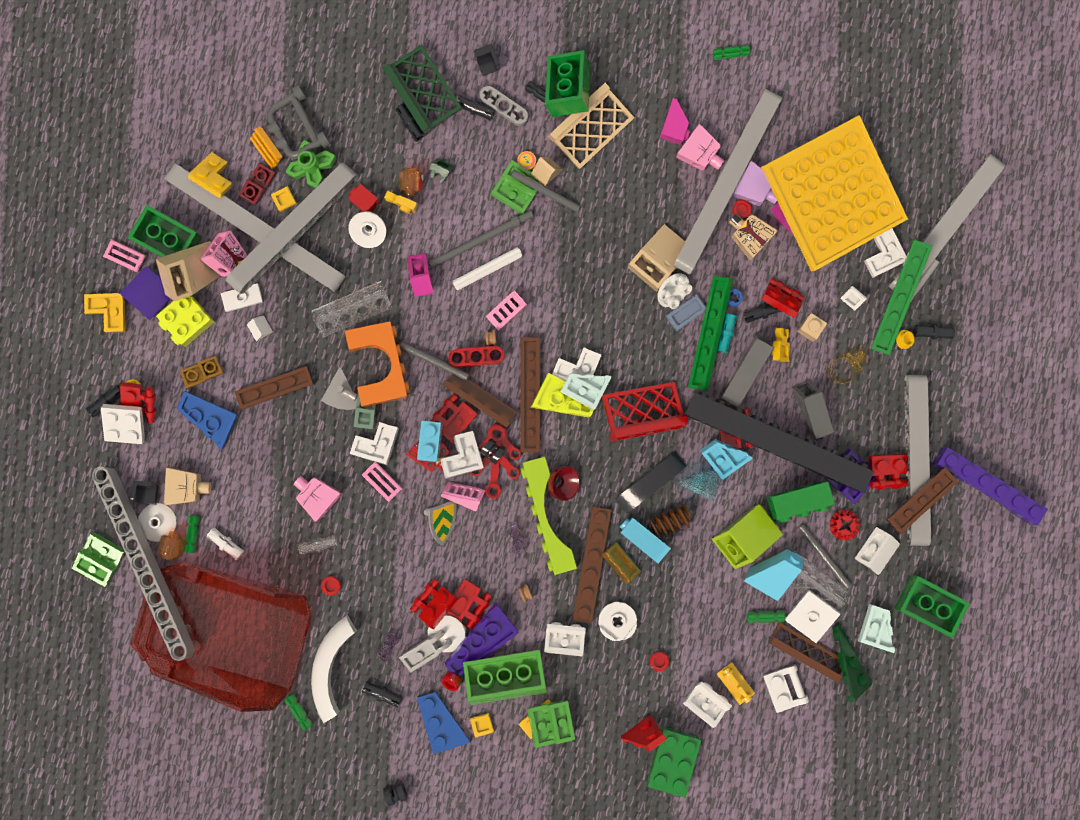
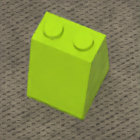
[712,504,783,569]

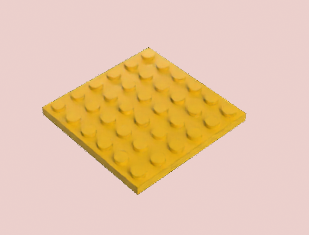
[761,115,908,272]

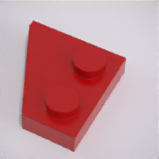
[621,715,667,751]

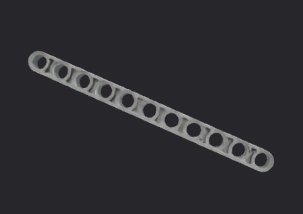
[673,89,782,274]
[164,163,346,292]
[92,467,195,661]

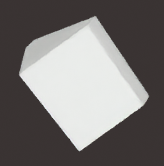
[840,286,867,310]
[247,315,273,341]

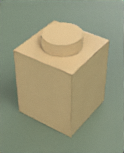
[797,313,827,342]

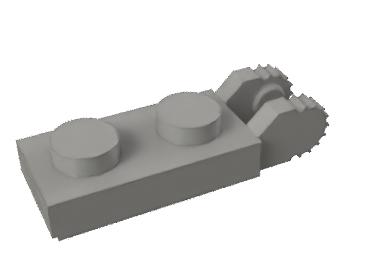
[399,630,453,673]

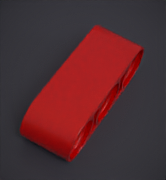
[448,346,504,368]

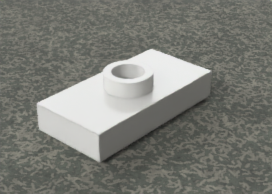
[221,283,263,312]

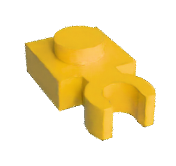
[384,191,418,214]
[772,328,790,362]

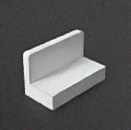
[855,527,900,575]

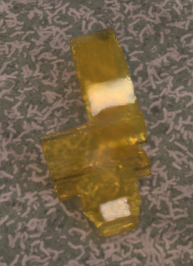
[828,350,867,384]

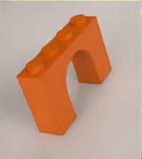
[345,322,410,407]

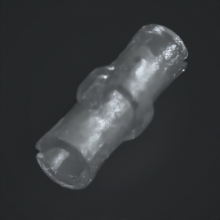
[297,534,338,556]

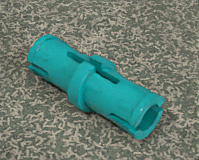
[717,313,738,353]

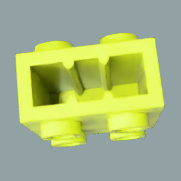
[156,295,215,347]

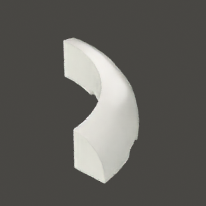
[311,615,357,723]

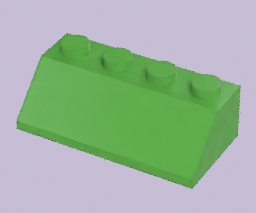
[463,650,547,705]

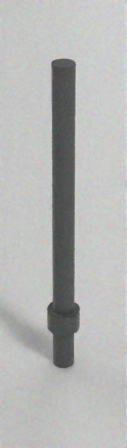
[429,210,534,268]

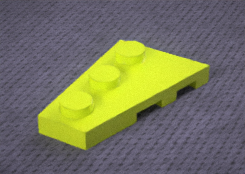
[530,373,594,417]

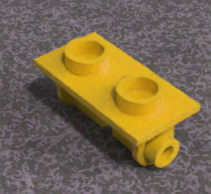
[716,662,755,705]

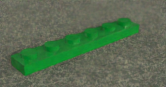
[871,239,933,355]
[688,276,733,392]

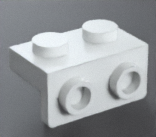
[544,622,586,656]
[683,682,732,728]

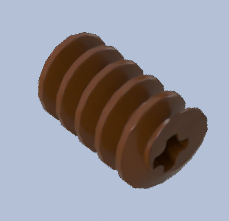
[648,504,692,540]

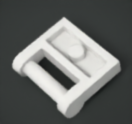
[763,664,809,713]

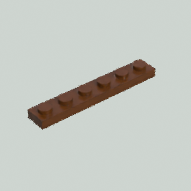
[521,337,540,452]
[573,507,611,624]

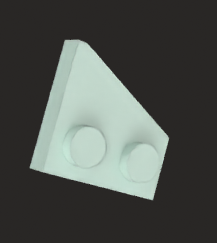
[560,374,611,410]
[858,604,895,653]

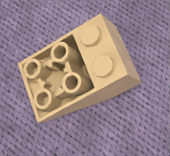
[627,224,685,292]
[156,241,219,301]

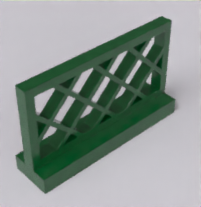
[383,44,462,135]

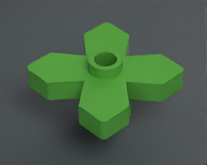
[286,140,337,188]

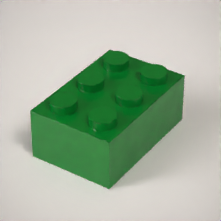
[545,50,591,117]
[127,205,202,257]
[765,482,835,523]
[894,574,970,638]
[646,726,701,798]

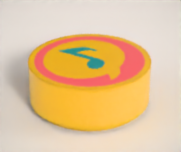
[517,151,536,171]

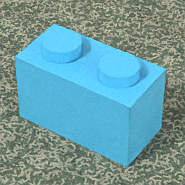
[417,421,443,462]

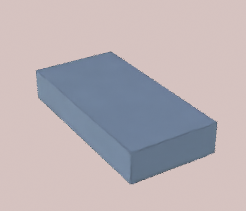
[665,294,706,332]

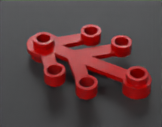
[470,424,521,499]

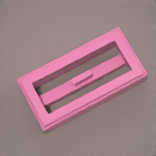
[103,239,147,273]
[362,462,403,502]

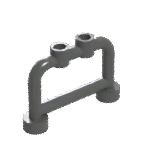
[266,84,331,159]

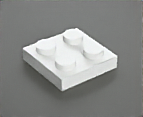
[101,404,145,444]

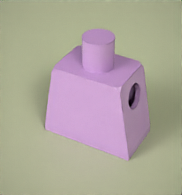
[732,161,777,206]

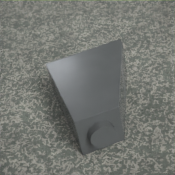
[791,380,834,439]

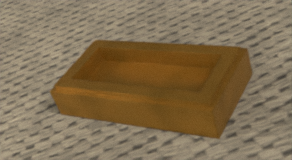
[602,542,641,584]

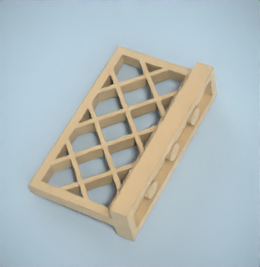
[548,83,634,169]

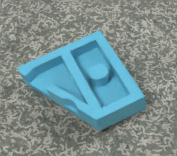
[700,439,753,480]

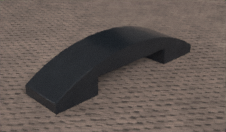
[615,451,687,513]

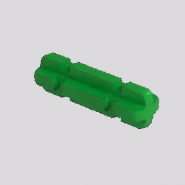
[713,45,750,60]
[184,515,199,553]
[747,611,785,623]
[284,694,312,730]

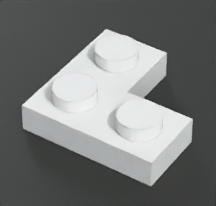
[864,228,906,278]
[552,348,601,381]
[350,422,399,465]
[440,431,483,479]

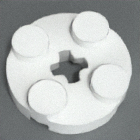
[598,602,637,641]

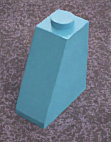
[620,518,671,564]
[744,549,805,601]

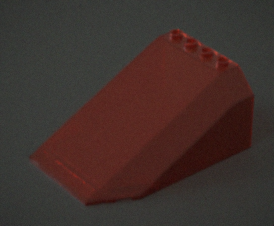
[130,561,312,712]

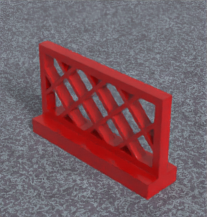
[602,382,688,442]

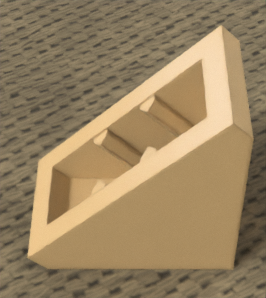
[531,157,563,186]

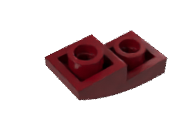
[239,163,277,205]

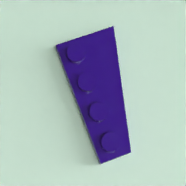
[444,603,519,677]

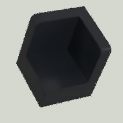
[474,44,500,76]
[131,481,158,505]

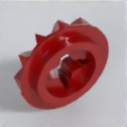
[829,510,861,541]

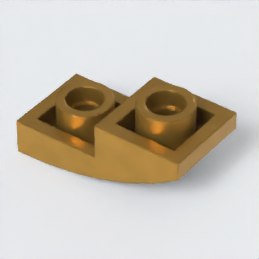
[179,356,223,389]

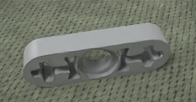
[480,86,528,126]

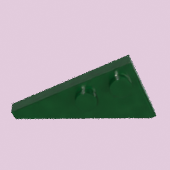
[832,624,872,703]

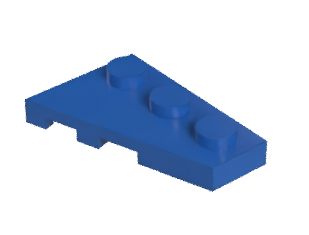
[177,391,239,450]
[417,691,471,754]

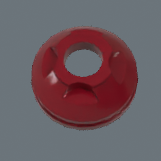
[548,466,580,501]

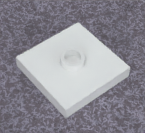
[785,589,840,643]

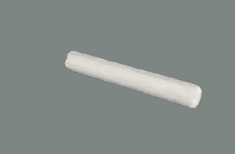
[453,247,522,290]

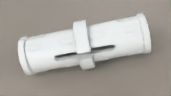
[207,527,244,561]

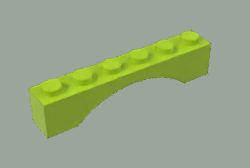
[520,457,577,575]

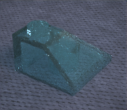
[675,470,721,501]

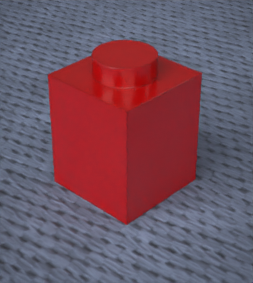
[348,184,380,212]

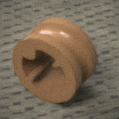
[485,330,496,347]
[518,583,533,603]

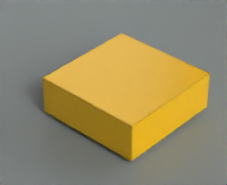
[271,186,297,212]
[470,713,494,738]

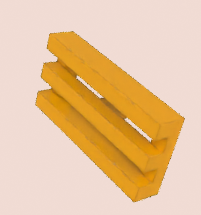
[250,126,282,169]

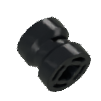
[480,438,506,465]
[383,781,408,807]

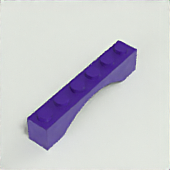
[932,447,1048,525]

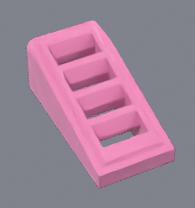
[486,290,527,331]
[441,481,485,511]

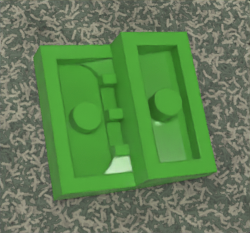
[491,160,539,215]
[72,532,125,587]
[527,700,575,748]

